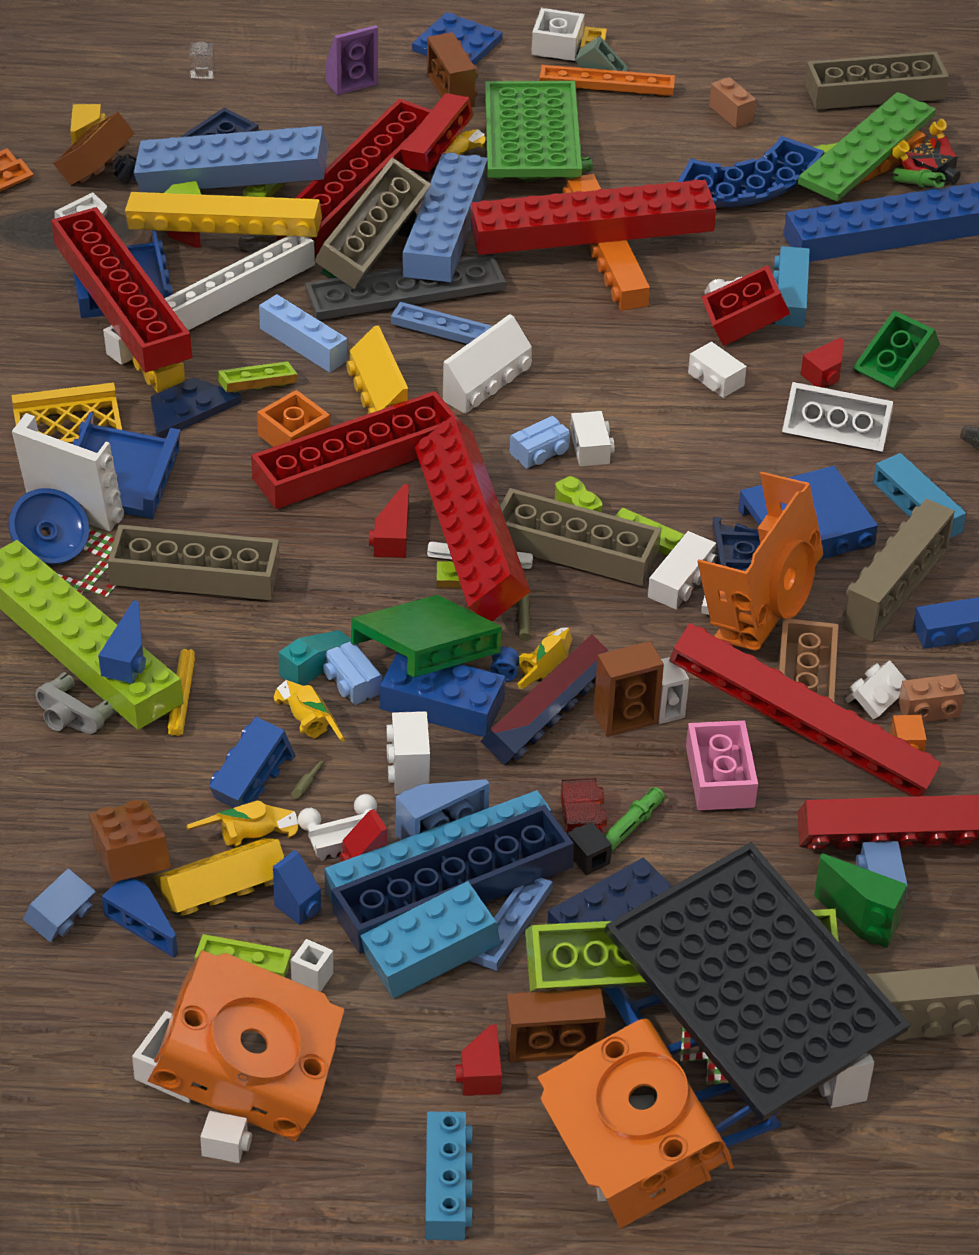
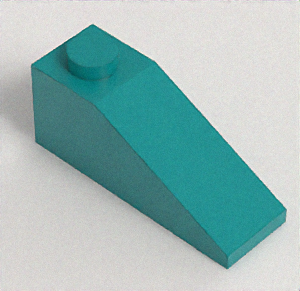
[278,630,358,686]

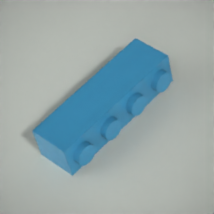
[773,246,810,328]
[873,453,966,538]

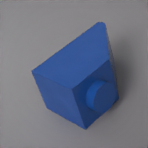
[273,850,321,925]

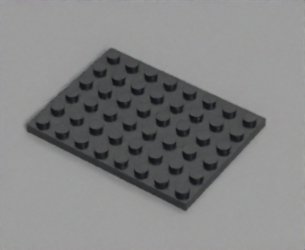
[604,842,910,1122]

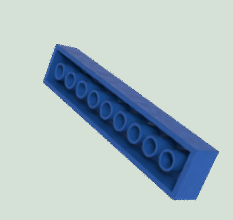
[784,182,979,262]

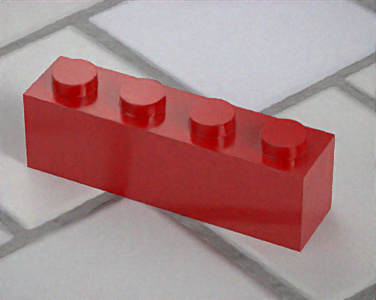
[400,93,474,172]

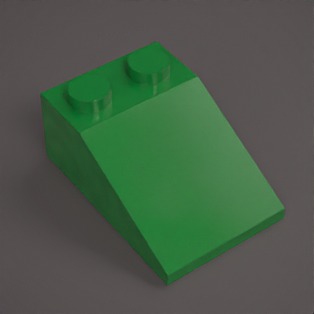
[853,310,940,390]
[814,853,907,948]

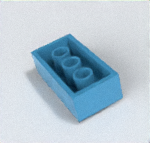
[360,881,501,999]

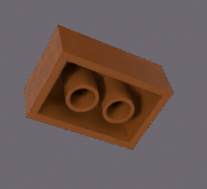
[427,32,478,107]
[53,111,135,186]
[593,641,664,737]
[89,800,171,882]
[505,988,606,1063]

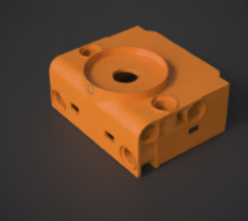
[697,472,823,650]
[147,950,344,1142]
[538,1019,734,1229]

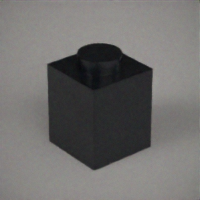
[567,822,612,875]

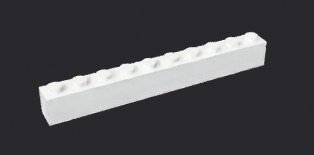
[103,236,315,365]

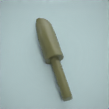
[291,760,324,799]

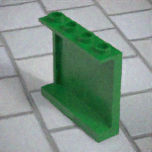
[351,595,502,677]

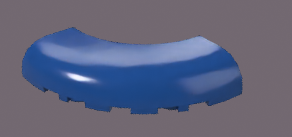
[677,136,824,208]

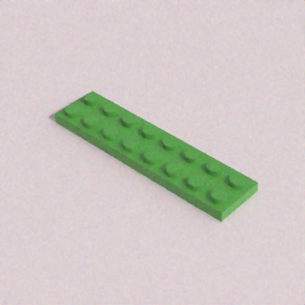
[798,92,936,202]

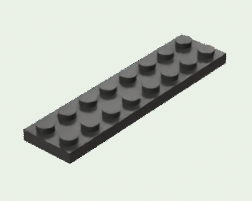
[305,254,506,320]

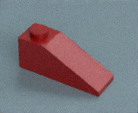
[369,484,409,558]

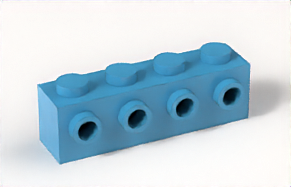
[425,1112,472,1240]

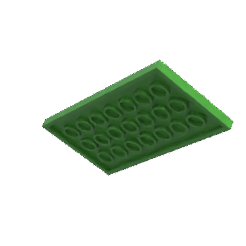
[485,81,582,179]

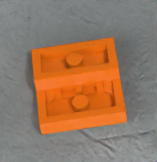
[0,148,34,191]

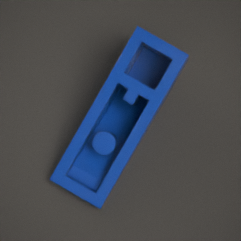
[98,600,146,684]
[102,878,178,958]

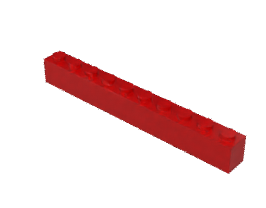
[669,623,941,797]

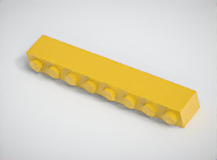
[125,192,322,237]

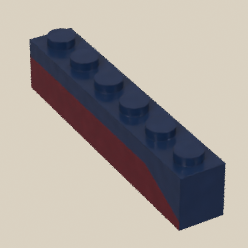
[480,634,609,765]

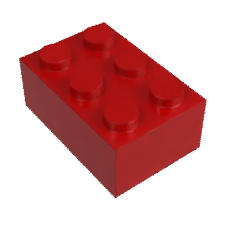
[701,265,791,346]

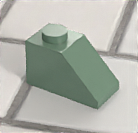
[575,36,628,71]

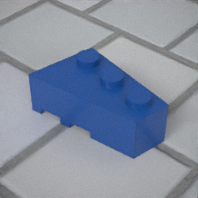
[209,716,295,808]

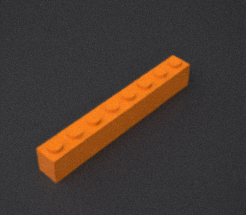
[563,174,650,311]

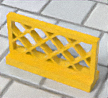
[11,383,122,444]

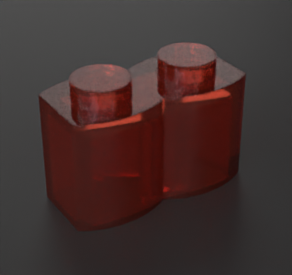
[560,778,607,834]

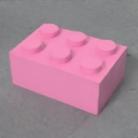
[686,720,758,810]

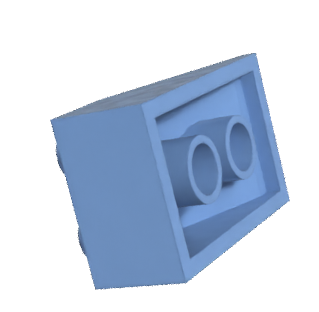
[396,779,490,840]

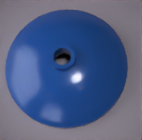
[8,488,89,565]

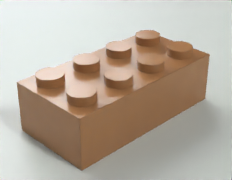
[774,618,838,721]

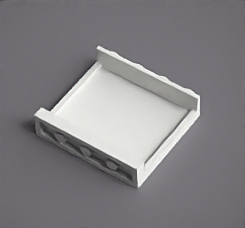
[12,413,124,532]

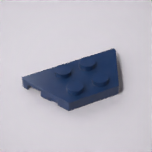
[151,377,241,438]
[712,517,760,571]

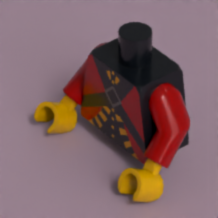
[892,119,961,184]

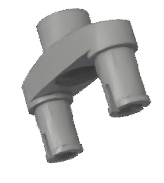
[35,672,117,734]

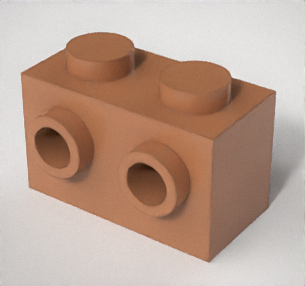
[709,77,756,129]
[898,674,964,722]

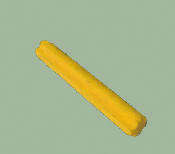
[168,649,195,736]

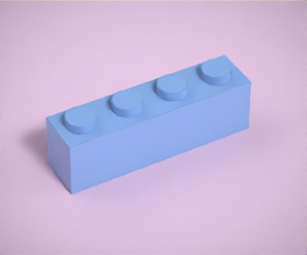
[259,294,348,373]

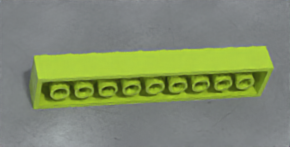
[0,540,184,730]
[525,909,839,992]

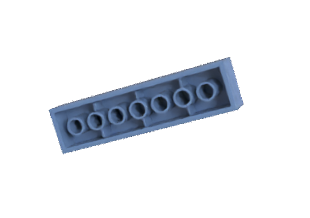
[134,126,328,193]
[403,153,488,282]

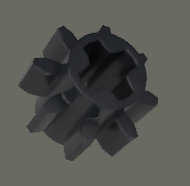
[111,153,137,183]

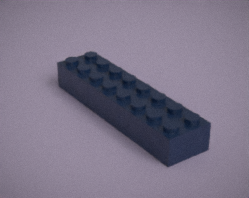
[331,805,574,954]

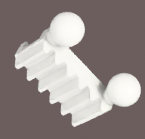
[298,794,377,861]

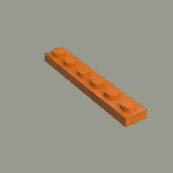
[540,65,675,96]

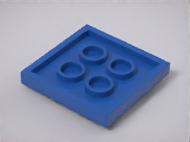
[412,12,503,65]

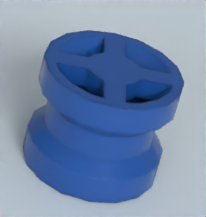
[490,647,520,682]

